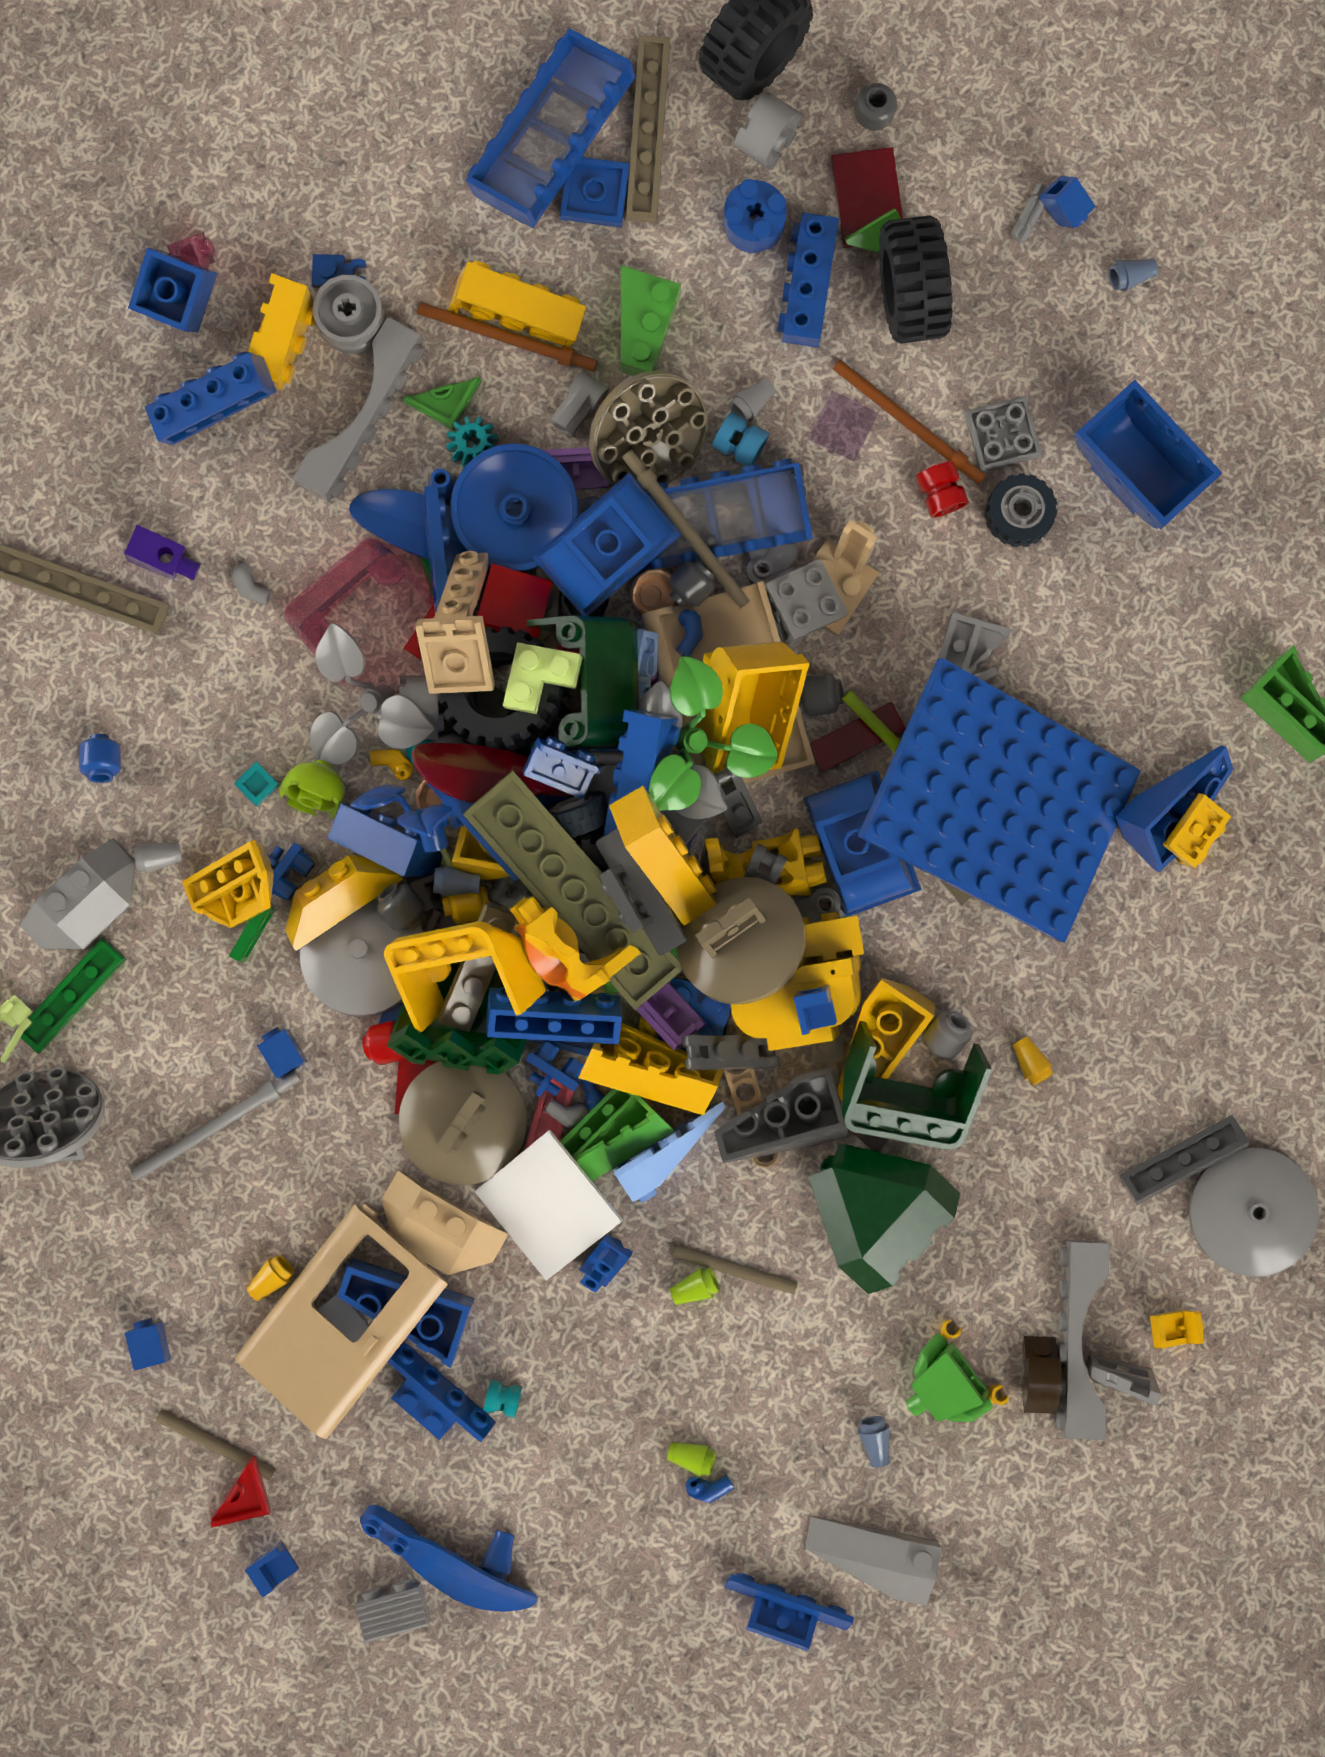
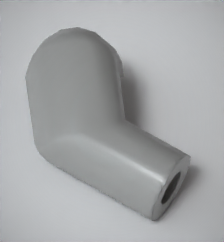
[232,563,271,605]

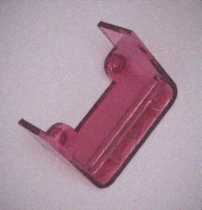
[284,538,434,685]

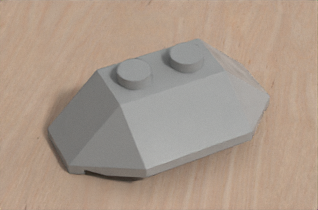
[20,839,135,949]

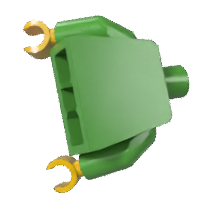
[906,1319,1009,1422]

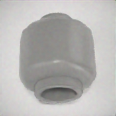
[924,1011,972,1058]

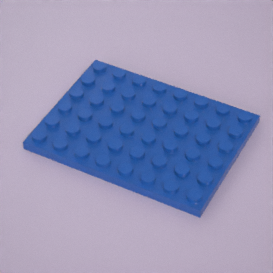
[857,658,1141,943]

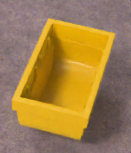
[696,642,810,774]
[730,955,862,1051]

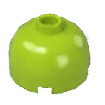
[279,760,345,818]

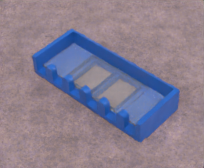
[466,28,636,228]
[636,458,813,574]

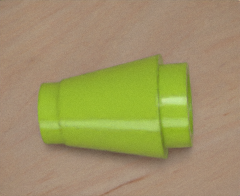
[670,1268,720,1306]
[667,1441,717,1477]

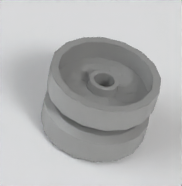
[313,275,386,354]

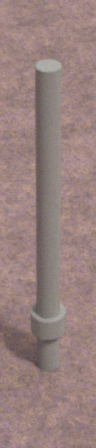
[130,1070,301,1181]

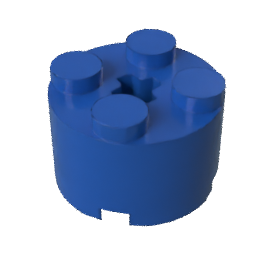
[723,179,787,253]

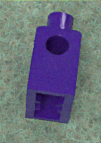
[124,525,201,581]

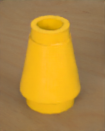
[1012,1036,1054,1086]
[246,1255,295,1301]

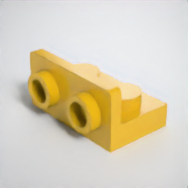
[1163,793,1231,868]

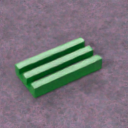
[229,906,275,963]

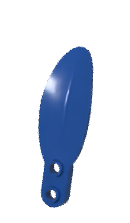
[349,489,524,573]
[360,1505,538,1612]

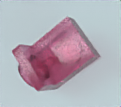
[166,232,215,267]

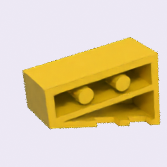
[248,273,315,391]

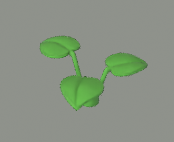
[648,656,778,811]

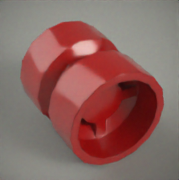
[915,461,969,518]

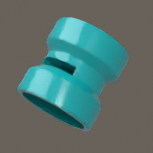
[483,1379,522,1418]

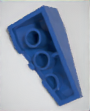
[1116,745,1233,873]

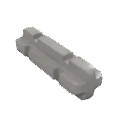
[1011,184,1048,244]

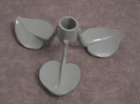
[310,623,436,765]
[586,681,728,819]

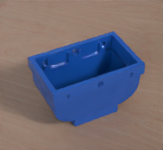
[1073,380,1222,530]
[532,473,681,616]
[803,770,922,916]

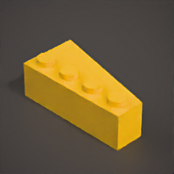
[448,261,586,347]
[609,786,717,925]
[799,911,864,966]
[578,1022,724,1115]

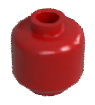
[362,1020,405,1065]

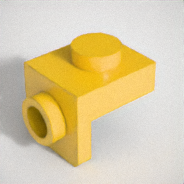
[1150,1310,1205,1349]

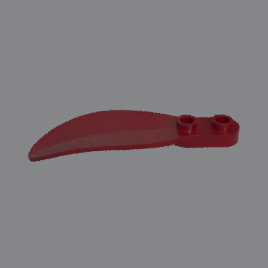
[412,743,575,803]

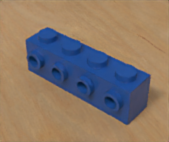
[777,212,839,348]
[145,351,277,445]
[487,987,622,1044]

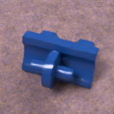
[266,842,315,901]
[526,1040,584,1097]
[579,1234,633,1292]

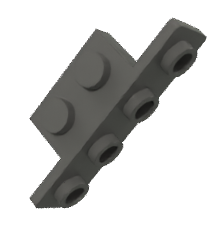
[596,828,687,955]

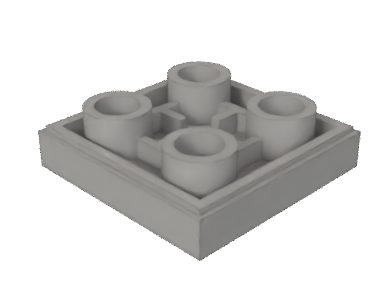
[964,396,1042,472]

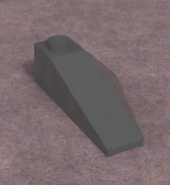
[714,1067,848,1163]

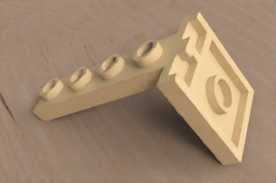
[812,519,880,636]
[415,551,495,694]

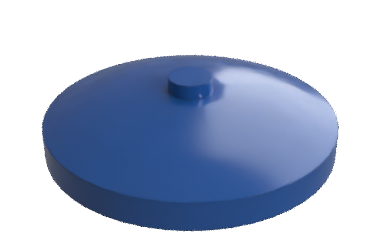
[451,444,578,572]

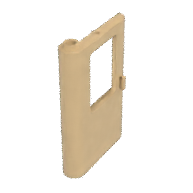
[641,581,815,787]
[235,1202,449,1439]

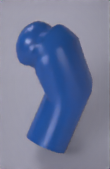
[675,609,703,657]
[685,1474,735,1503]

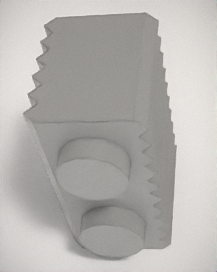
[355,1579,431,1643]

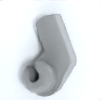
[544,1098,590,1128]

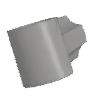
[550,370,609,437]

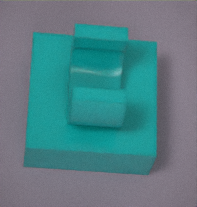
[234,761,280,807]

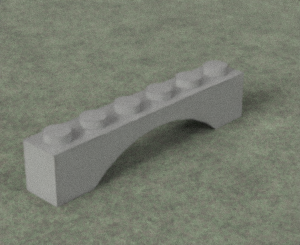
[293,316,424,503]
[1056,1240,1110,1440]

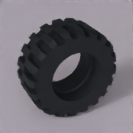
[699,0,813,101]
[879,215,953,344]
[439,626,567,753]

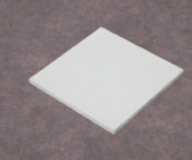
[474,1130,623,1281]

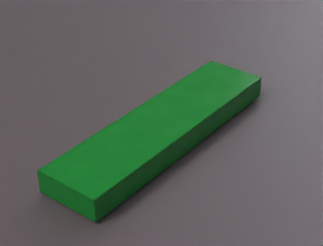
[15,938,127,1054]

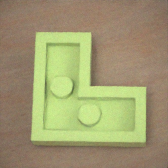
[503,643,582,714]

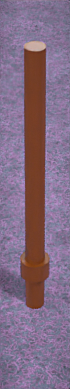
[417,302,598,372]
[833,359,987,485]

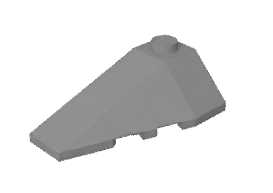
[805,1516,941,1605]

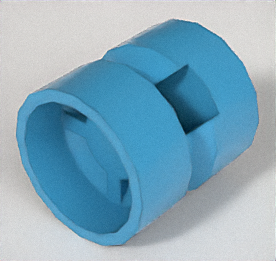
[712,411,770,467]

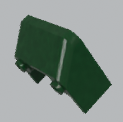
[527,616,639,751]
[842,1021,992,1150]

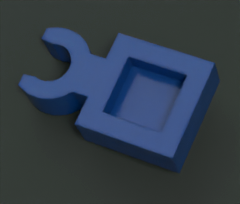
[312,254,367,288]

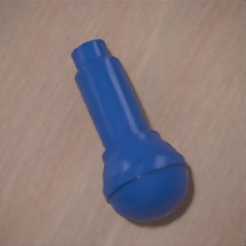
[579,1079,605,1111]

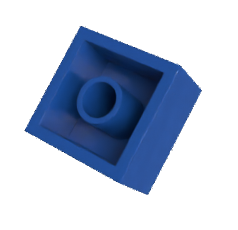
[128,248,218,333]

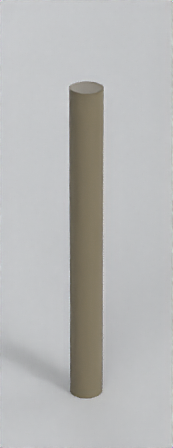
[671,1245,798,1295]
[156,1410,276,1481]

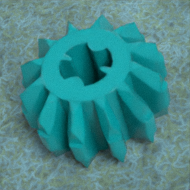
[446,415,499,468]

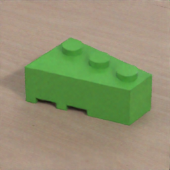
[621,265,681,376]
[1240,645,1325,763]
[560,1089,675,1181]

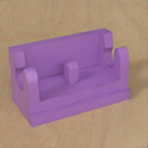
[543,447,609,489]
[636,982,707,1050]

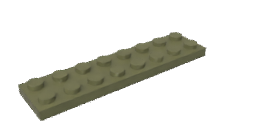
[463,770,682,1010]

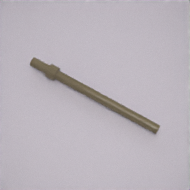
[622,449,750,609]

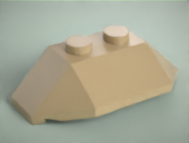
[382,1170,509,1275]

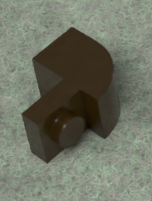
[1022,1336,1061,1414]

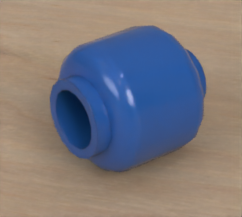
[79,734,121,783]

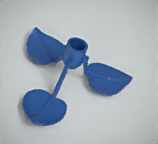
[350,784,453,852]

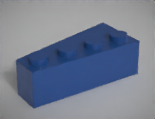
[603,709,680,837]
[337,1258,475,1368]

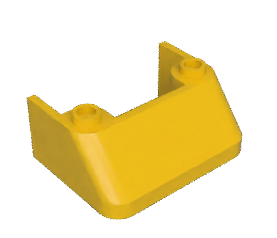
[384,921,546,1032]

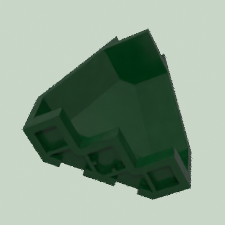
[387,962,527,1075]
[808,1143,960,1294]

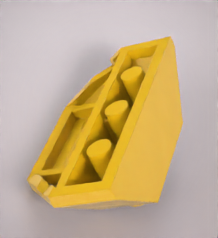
[182,840,274,928]
[285,853,403,951]

